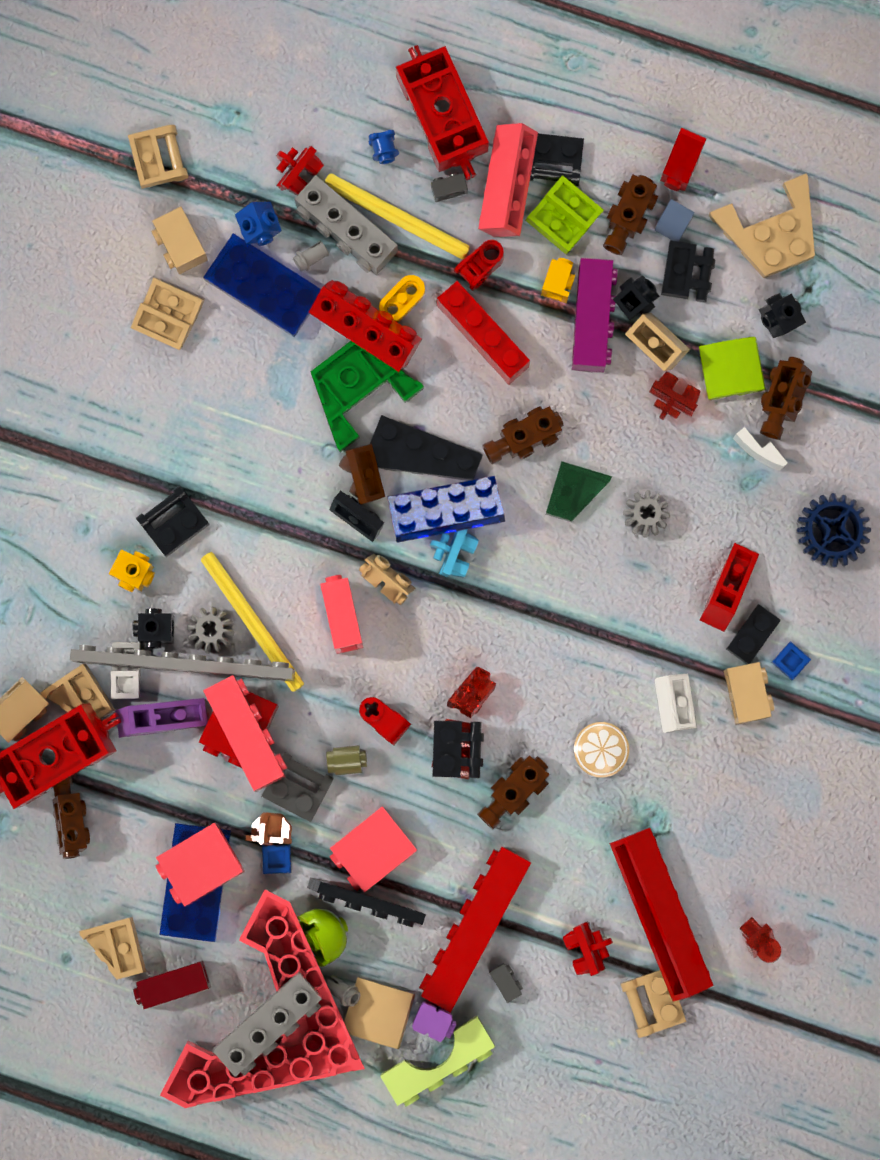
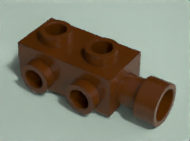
[603,174,659,255]
[760,357,812,440]
[482,406,564,464]
[477,755,550,829]
[52,776,90,859]

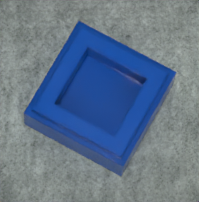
[771,641,811,681]
[262,845,292,874]

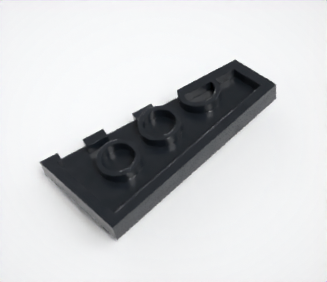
[370,415,483,481]
[307,877,426,928]

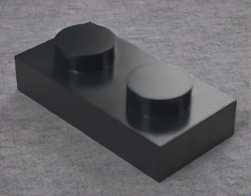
[329,490,384,542]
[726,604,781,664]

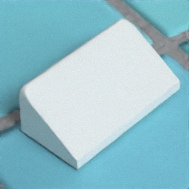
[655,673,697,733]

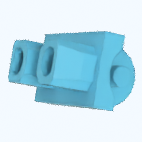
[430,526,479,578]

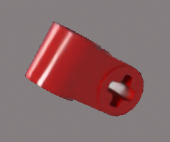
[454,240,504,291]
[359,697,412,746]

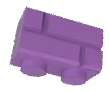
[412,1000,457,1042]

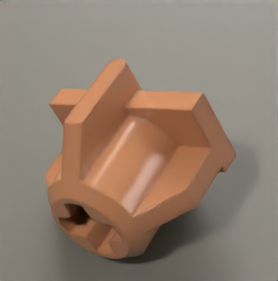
[245,812,292,845]

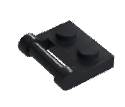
[530,133,584,186]
[136,485,210,557]

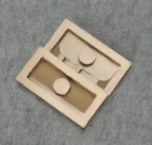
[131,278,205,350]
[344,977,415,1049]

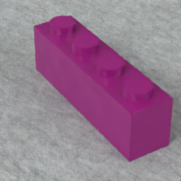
[571,258,618,373]

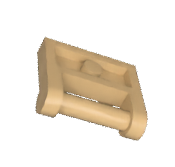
[128,125,189,189]
[620,970,686,1038]

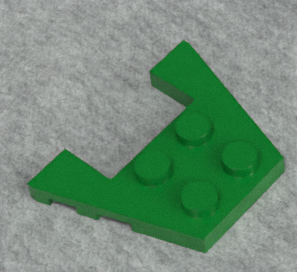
[310,341,424,453]

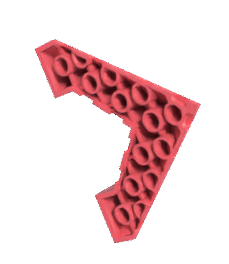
[160,889,365,1108]

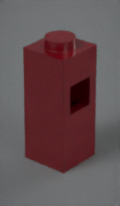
[133,961,211,1009]

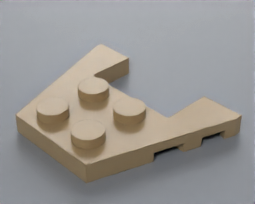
[709,174,815,278]

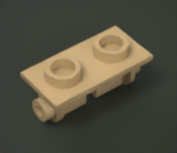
[359,554,416,605]

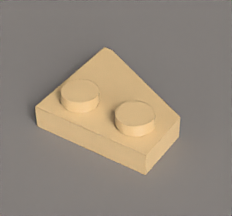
[40,664,115,719]
[79,917,146,979]

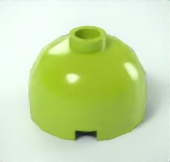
[297,909,348,967]

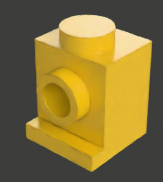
[541,258,575,304]

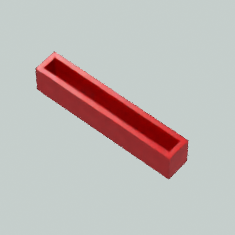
[609,828,714,1002]
[419,847,531,1013]

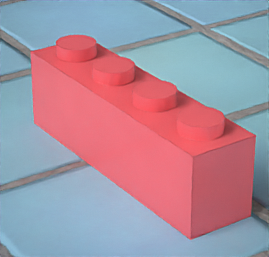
[478,123,538,237]
[203,675,287,792]

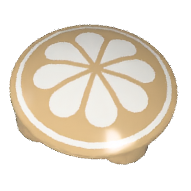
[574,722,629,778]

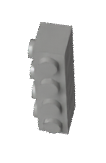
[294,175,398,275]
[212,972,322,1077]

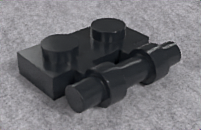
[661,240,716,302]
[432,721,484,778]

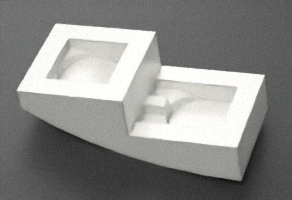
[733,427,788,471]
[111,642,141,699]

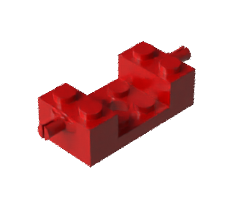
[396,45,489,180]
[0,703,122,809]

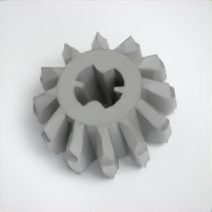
[623,490,670,538]
[187,606,234,654]

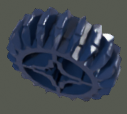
[796,493,871,568]

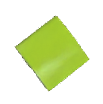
[525,175,604,255]
[699,337,766,400]

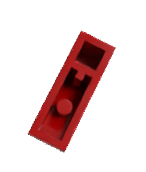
[660,128,707,191]
[700,543,759,632]

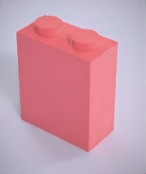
[320,575,364,654]
[329,806,417,893]
[155,823,245,907]

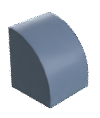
[655,199,695,242]

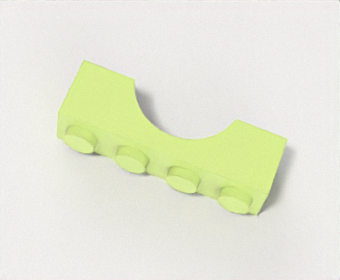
[380,1016,495,1107]

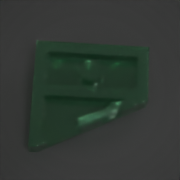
[545,461,612,522]

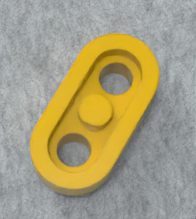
[379,275,425,322]

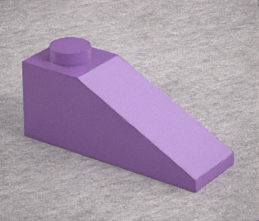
[115,698,208,738]

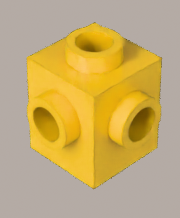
[109,549,155,593]

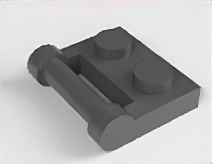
[261,752,334,822]

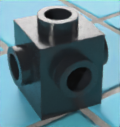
[613,276,660,320]
[758,293,806,338]
[133,608,175,649]

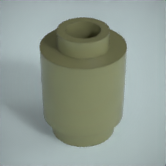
[326,745,367,775]

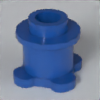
[368,130,399,164]

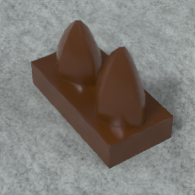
[339,444,385,504]

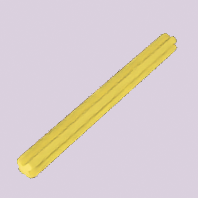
[325,174,470,259]
[201,552,304,692]

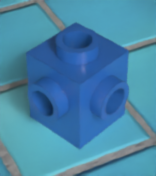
[235,202,282,246]

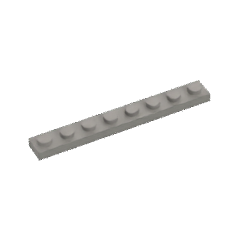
[70,645,295,681]

